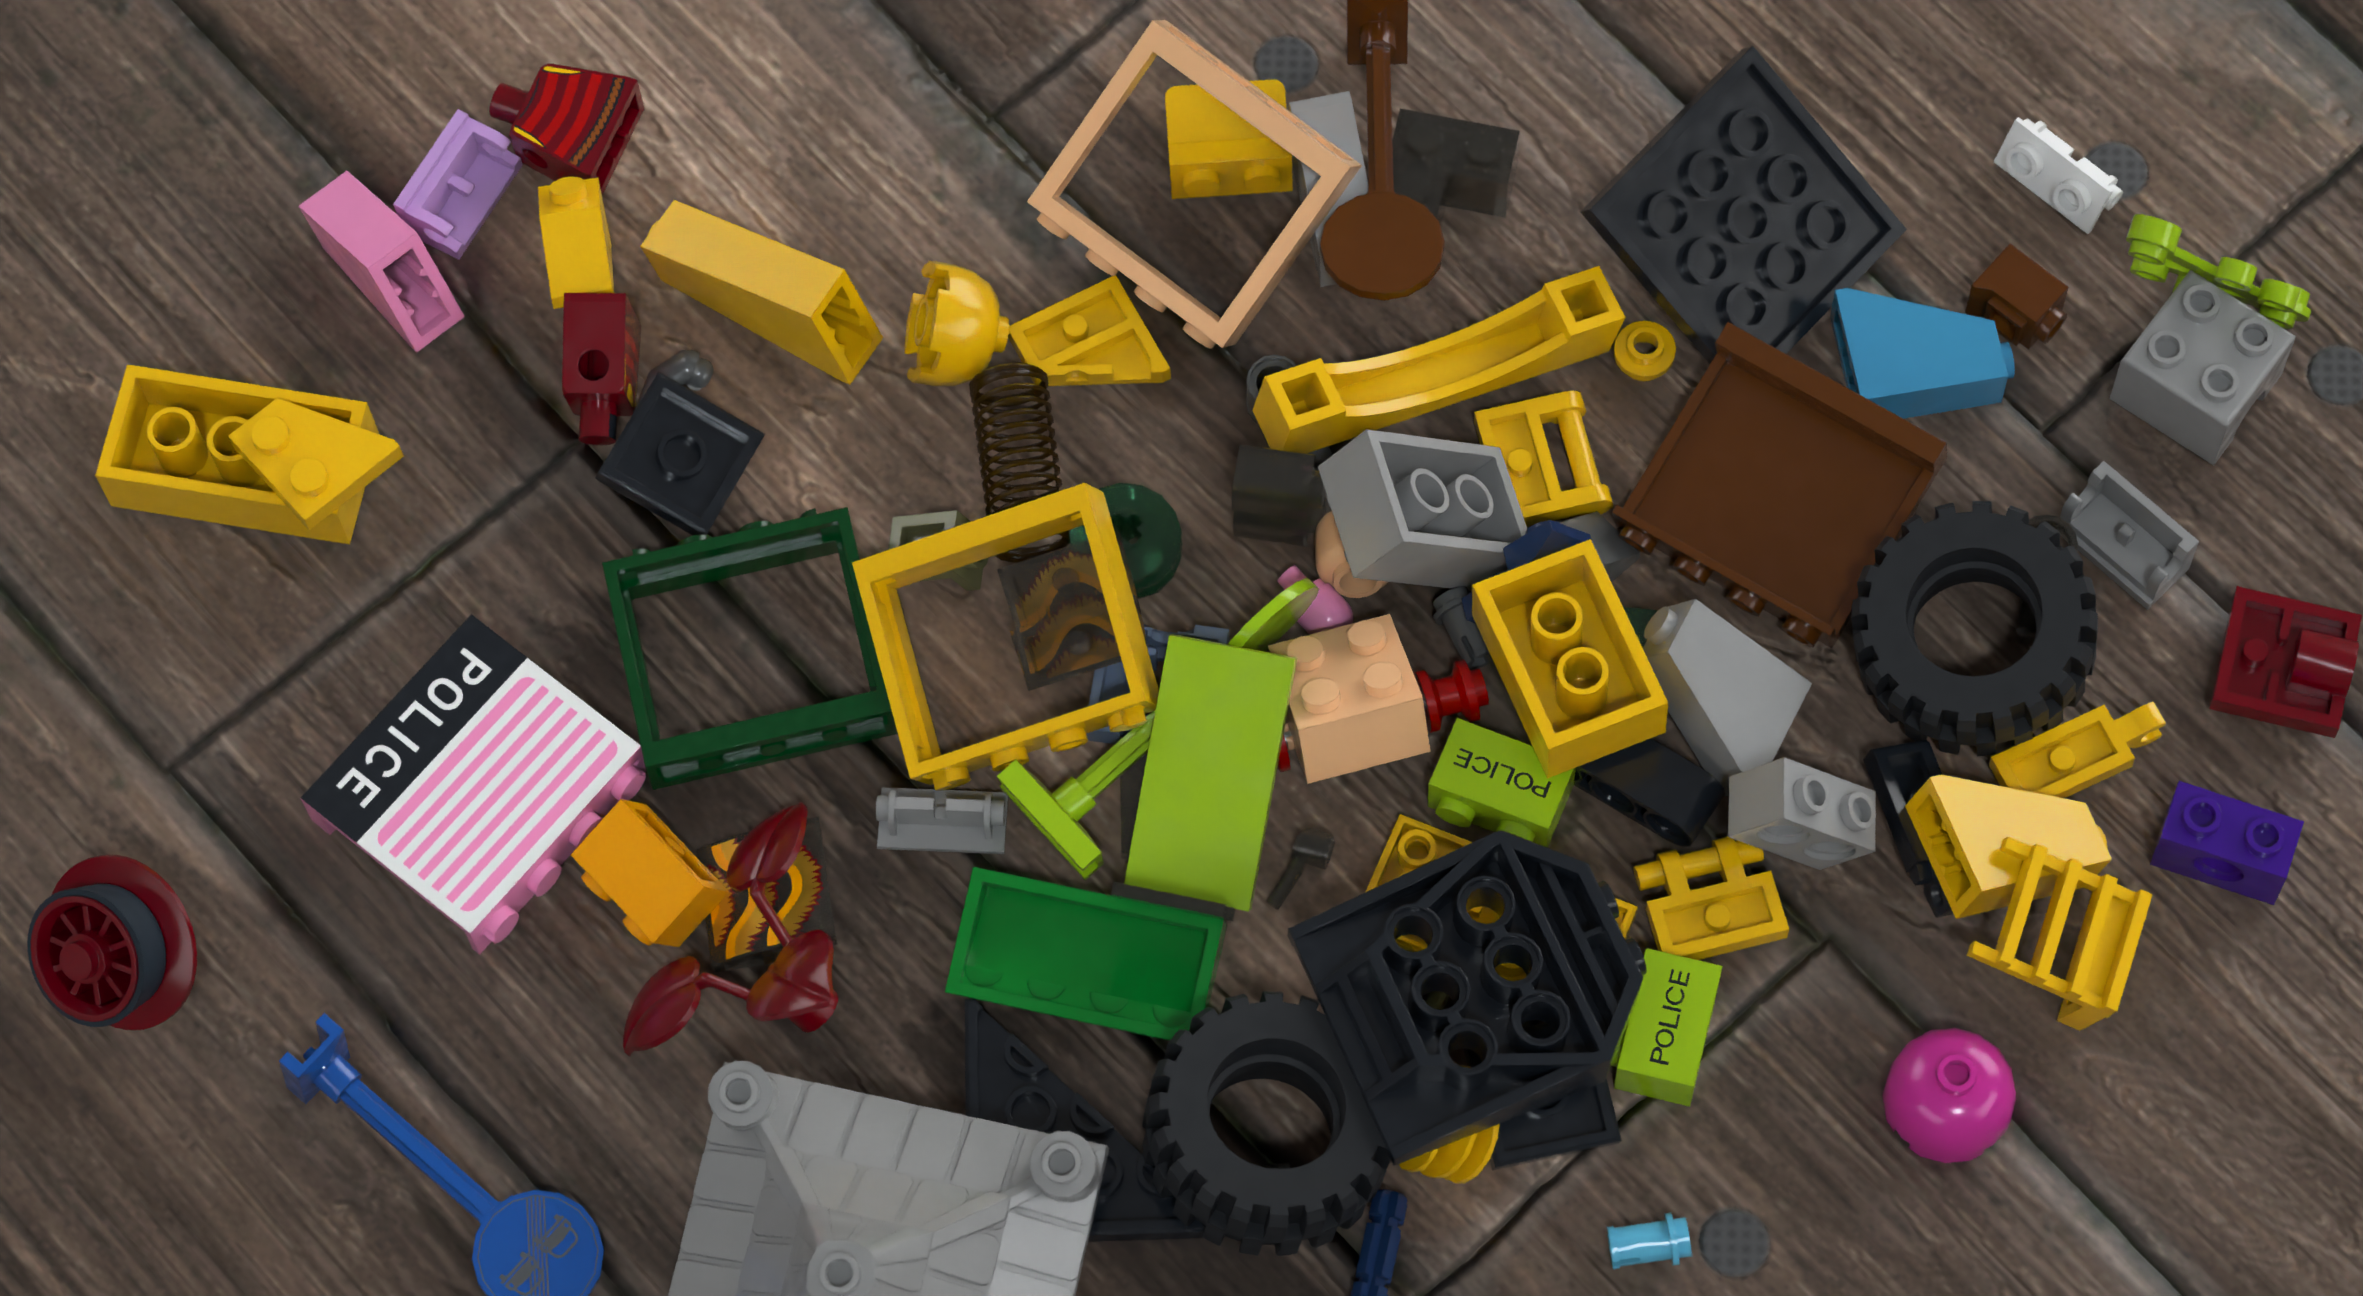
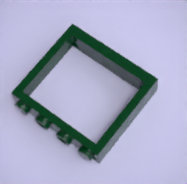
[602,507,898,790]

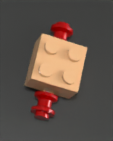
[1268,614,1489,784]

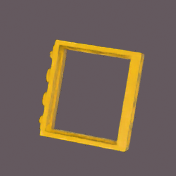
[852,483,1159,790]

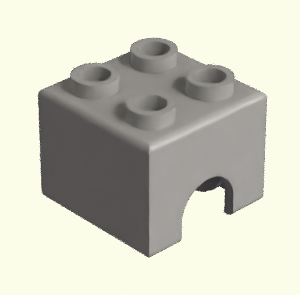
[2109,270,2296,466]

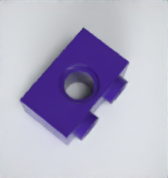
[2150,781,2304,905]

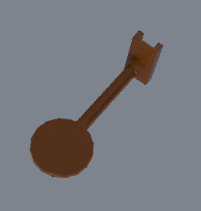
[1320,0,1445,301]

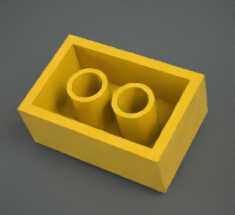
[1472,539,1668,779]

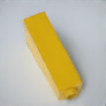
[640,200,883,385]

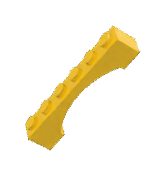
[1252,266,1626,463]

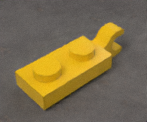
[1989,702,2166,798]

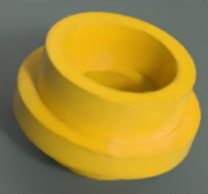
[1614,321,1676,381]

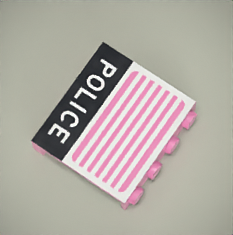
[301,614,646,955]

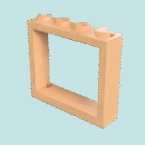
[1027,20,1362,349]

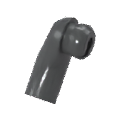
[632,350,714,415]

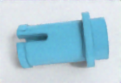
[1607,1213,1692,1269]

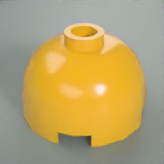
[904,260,1009,386]

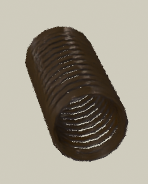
[969,363,1070,563]

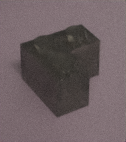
[1392,108,1520,227]

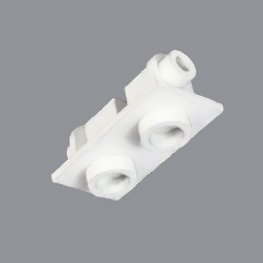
[1994,117,2123,234]

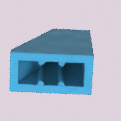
[1830,288,2015,419]

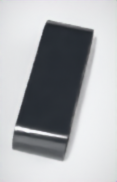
[1574,738,1725,847]

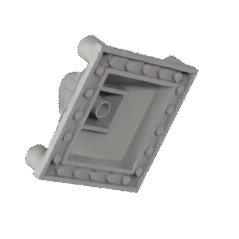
[668,1061,1109,1296]

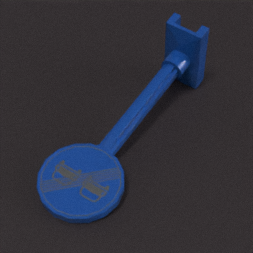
[279,1013,604,1296]

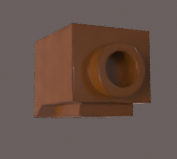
[1965,244,2069,350]

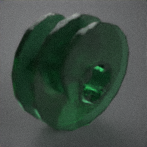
[1069,483,1182,599]

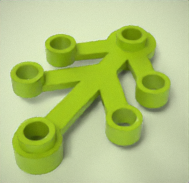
[2126,214,2312,329]

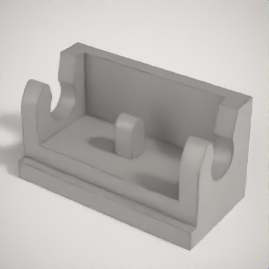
[2054,461,2199,610]

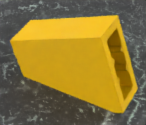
[1905,775,2112,919]

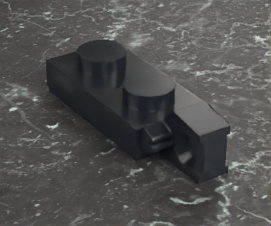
[1863,740,1953,918]

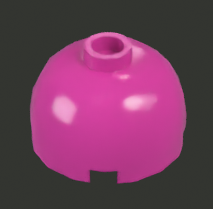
[1882,1027,2016,1163]

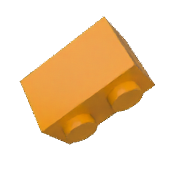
[571,799,729,947]

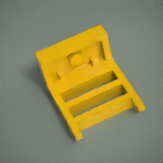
[1967,836,2153,1031]

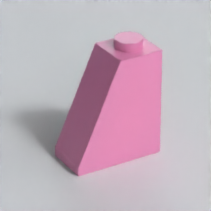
[299,171,465,353]

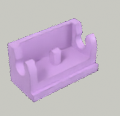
[393,109,523,260]

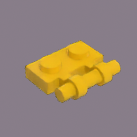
[1633,836,1789,960]

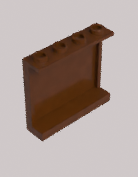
[1612,322,1947,648]

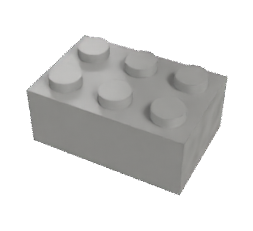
[1318,429,1527,591]

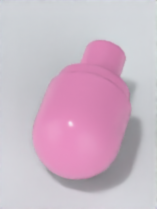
[1277,565,1353,635]

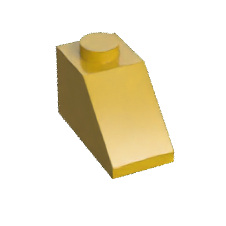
[538,177,614,309]

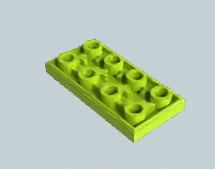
[1123,634,1297,912]

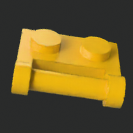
[1474,390,1614,527]

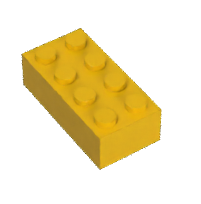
[95,364,379,545]

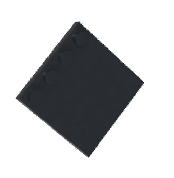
[1580,46,1907,364]

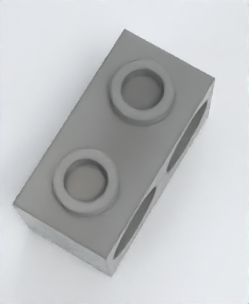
[1728,757,1876,870]

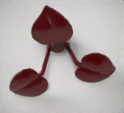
[623,802,839,1057]

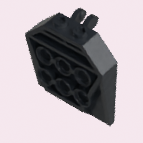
[1287,830,1647,1166]

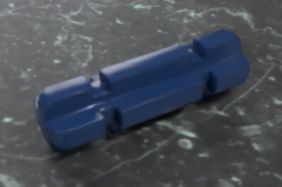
[1351,1189,1408,1296]

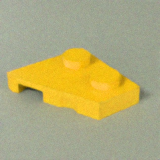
[1008,275,1171,386]
[228,398,404,531]

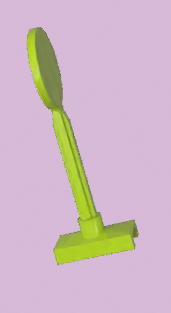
[997,578,1319,881]

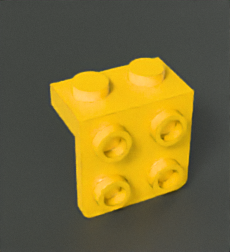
[1165,79,1293,199]

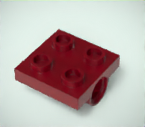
[2209,586,2362,738]

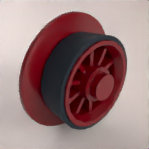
[27,854,197,1030]

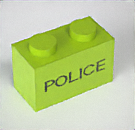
[1428,718,1576,848]
[1611,948,1722,1107]

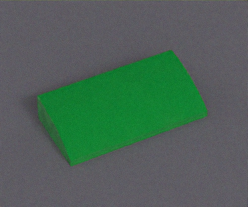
[945,867,1228,1041]

